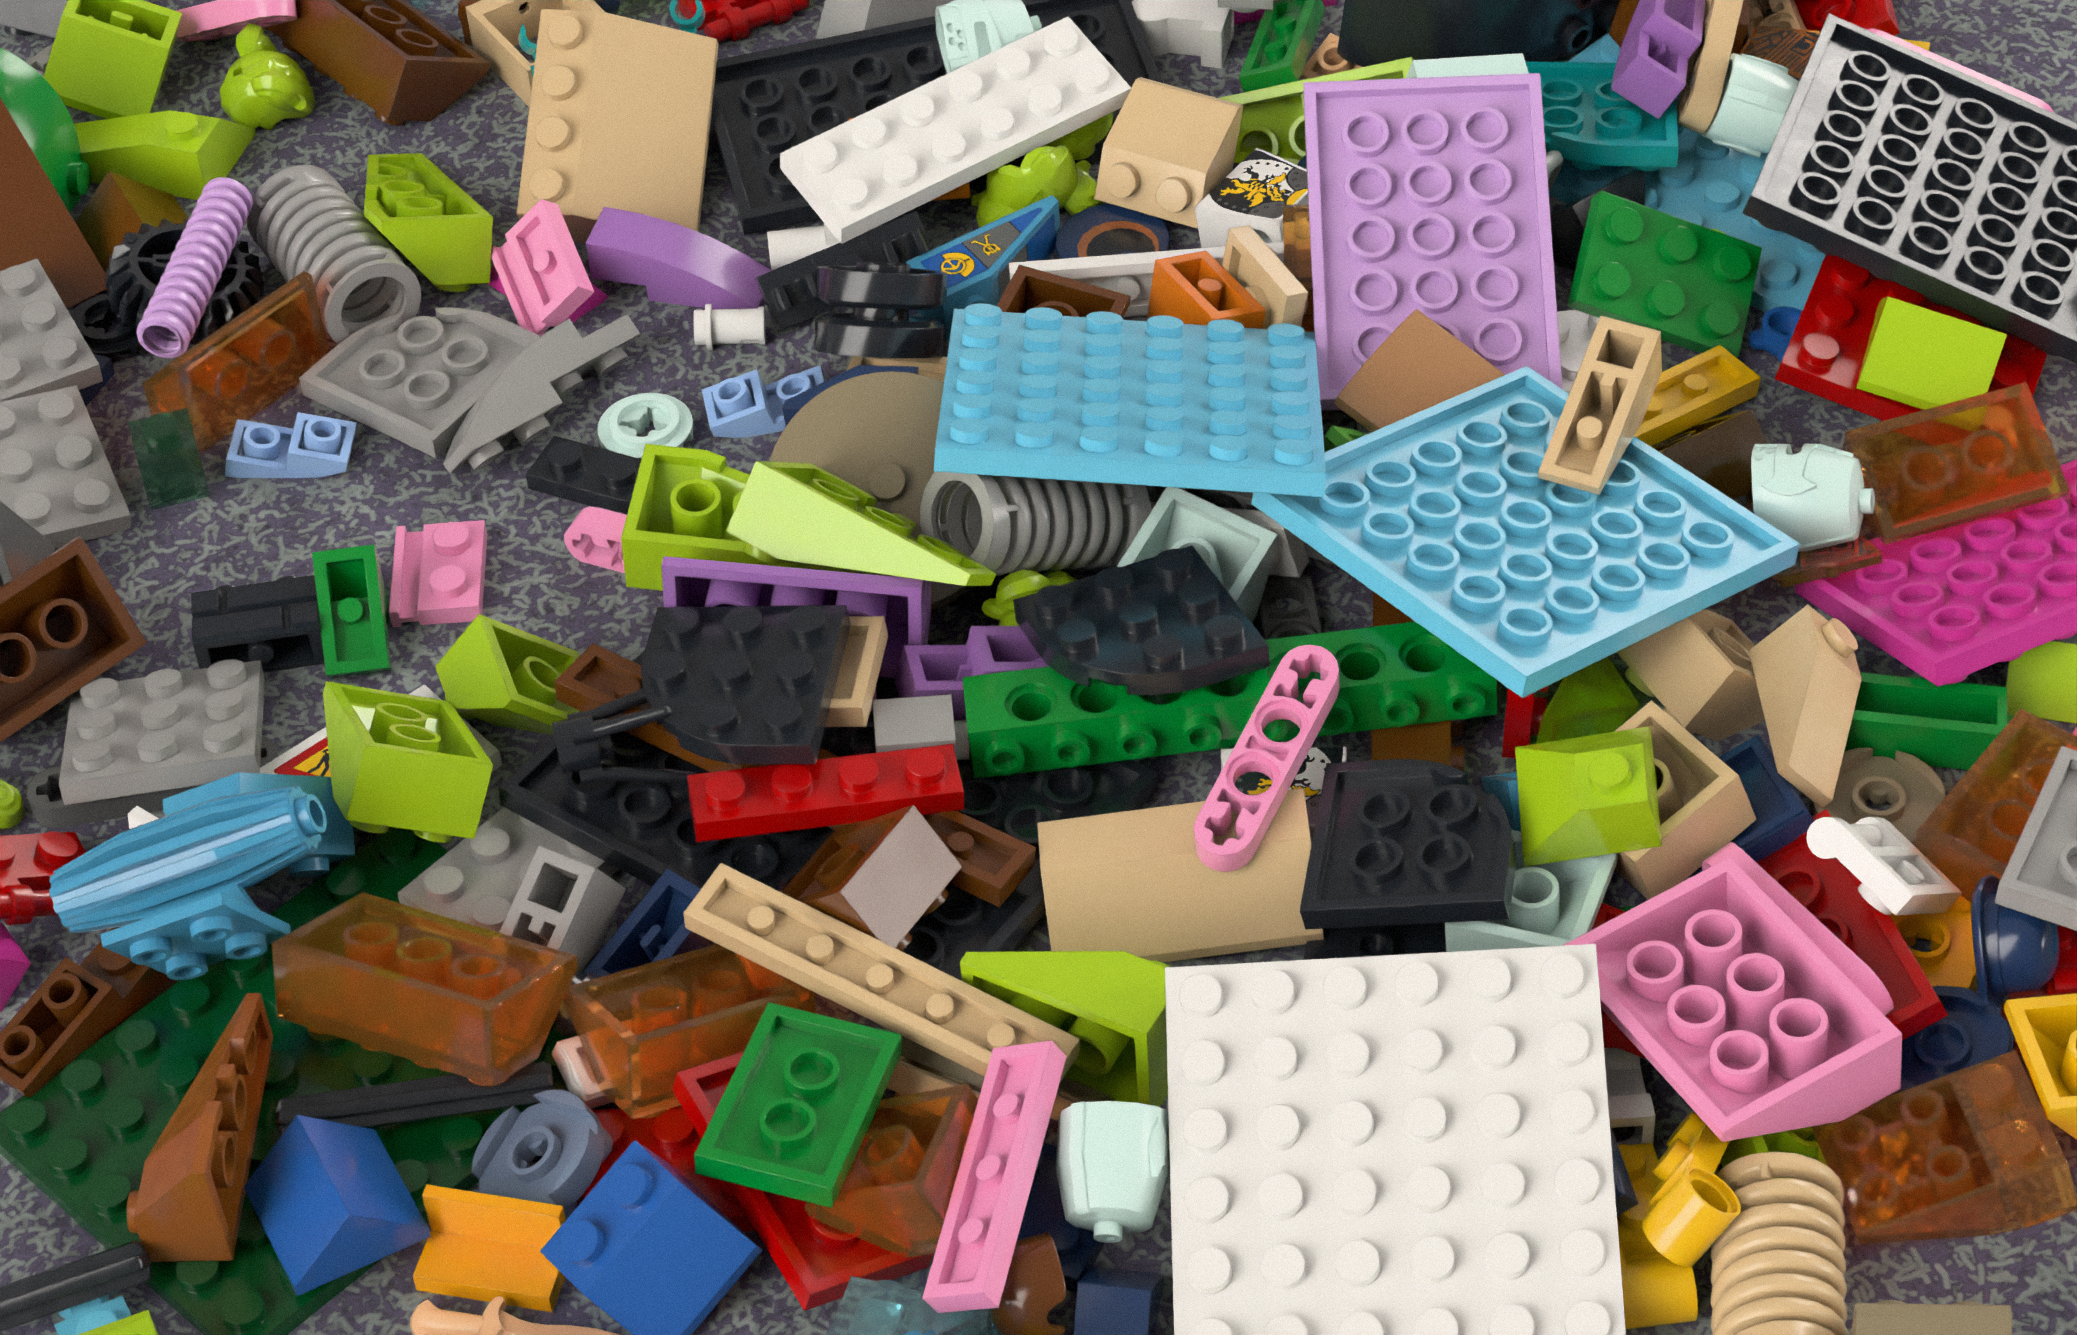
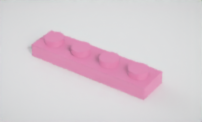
[922,1041,1067,1313]

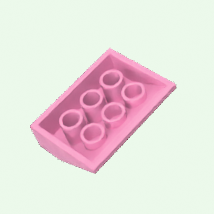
[1562,857,1902,1142]

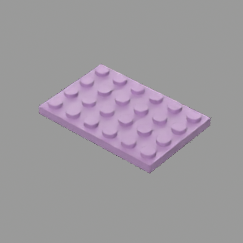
[1303,73,1563,411]

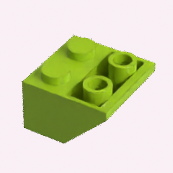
[43,0,182,119]

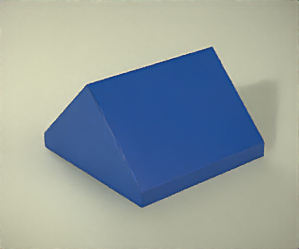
[244,1115,431,1296]

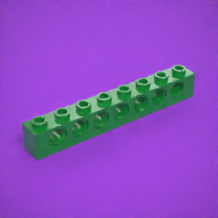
[962,621,1497,778]

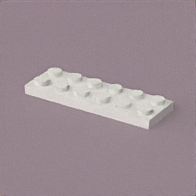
[780,17,1131,244]

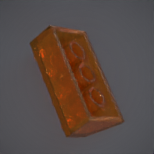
[272,892,578,1086]

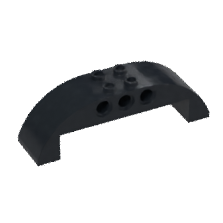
[1337,0,1620,67]

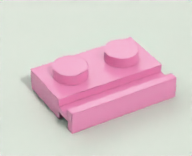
[491,199,594,336]
[389,520,487,627]

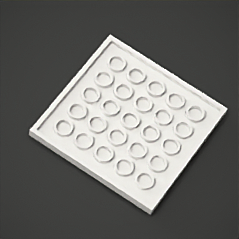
[1165,944,1626,1335]

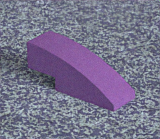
[1611,0,1705,119]
[586,207,772,309]
[895,626,1049,721]

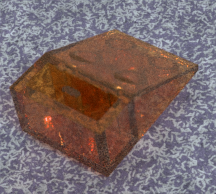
[1811,1050,2077,1244]

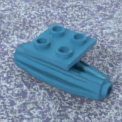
[49,785,327,980]

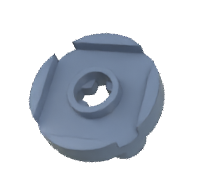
[472,1090,613,1220]

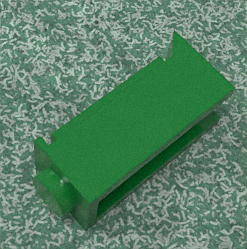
[1844,672,2019,777]

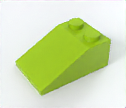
[323,681,493,843]
[960,951,1170,1107]

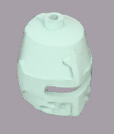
[935,0,1042,74]
[1701,53,1799,158]
[1751,444,1875,552]
[1056,1101,1170,1243]

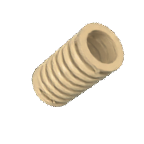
[1711,1151,1848,1335]

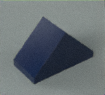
[583,868,711,1010]
[1074,1267,1164,1335]

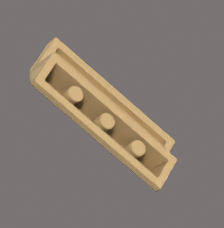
[1037,788,1324,963]

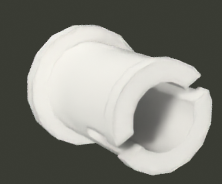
[694,304,766,350]

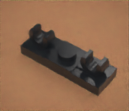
[755,211,932,332]

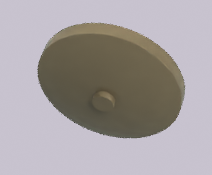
[769,371,973,611]

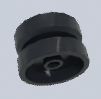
[814,262,948,358]

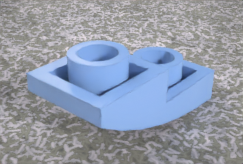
[702,365,827,438]
[225,412,357,478]

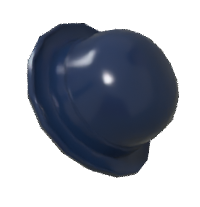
[1971,874,2060,1008]

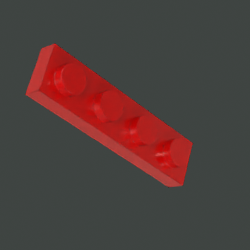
[687,744,964,842]

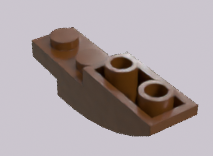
[0,926,180,1098]

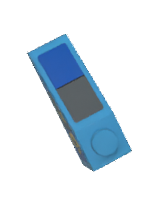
[906,195,1060,341]

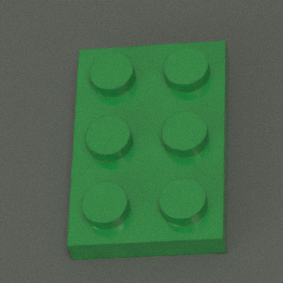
[1567,190,1762,358]
[694,1002,902,1208]

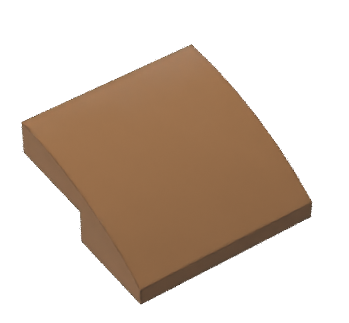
[1334,309,1505,432]

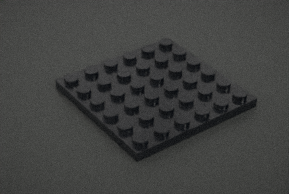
[1742,13,2077,364]

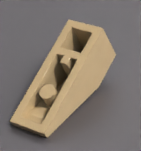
[1538,316,1662,495]
[1749,604,1862,808]

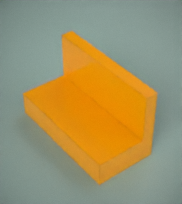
[413,1184,566,1312]

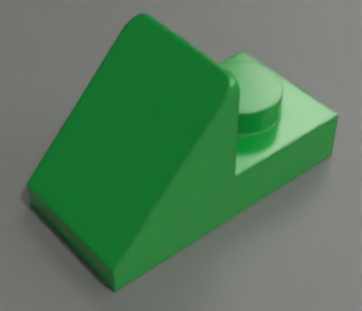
[312,544,392,679]

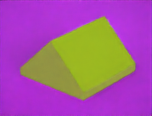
[1856,297,2007,426]

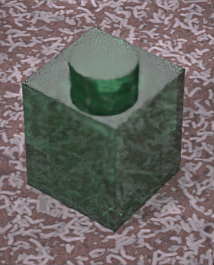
[128,408,210,510]

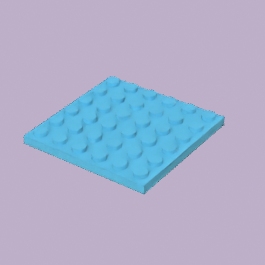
[934,303,1326,497]
[1251,366,1800,698]

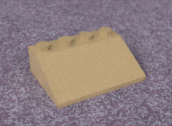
[517,9,718,243]

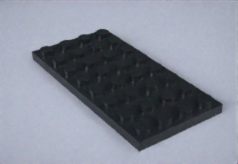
[710,0,1163,235]

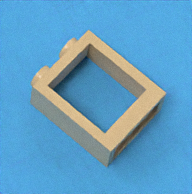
[465,0,605,107]

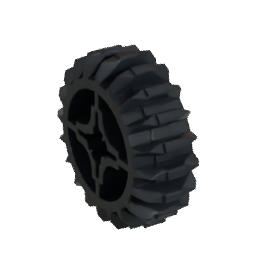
[105,217,265,351]

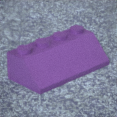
[661,556,931,679]

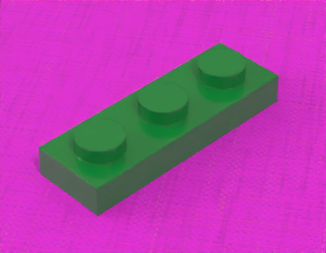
[1239,0,1325,92]

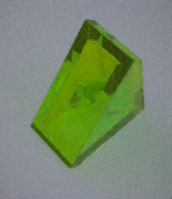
[1536,656,1639,744]

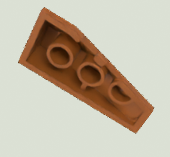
[127,993,273,1262]

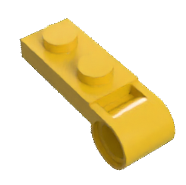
[1642,1111,1741,1267]
[1617,1143,1698,1329]

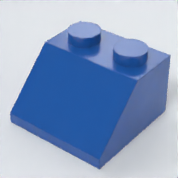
[540,1140,763,1335]

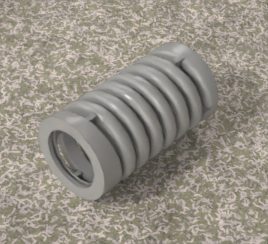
[247,165,421,344]
[920,472,1151,576]

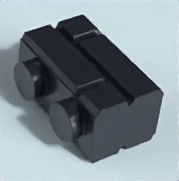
[191,575,324,672]

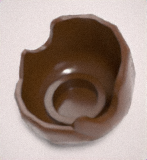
[988,1232,1066,1335]

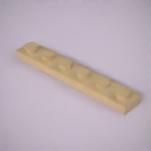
[683,863,1080,1084]

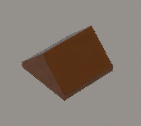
[75,171,189,294]

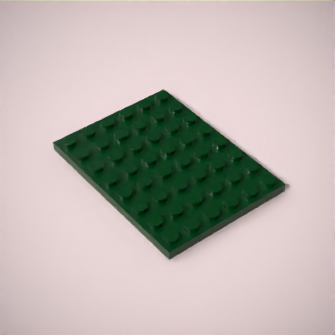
[0,827,658,1335]

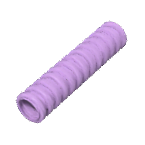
[136,177,253,358]

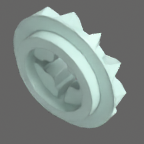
[598,393,693,459]

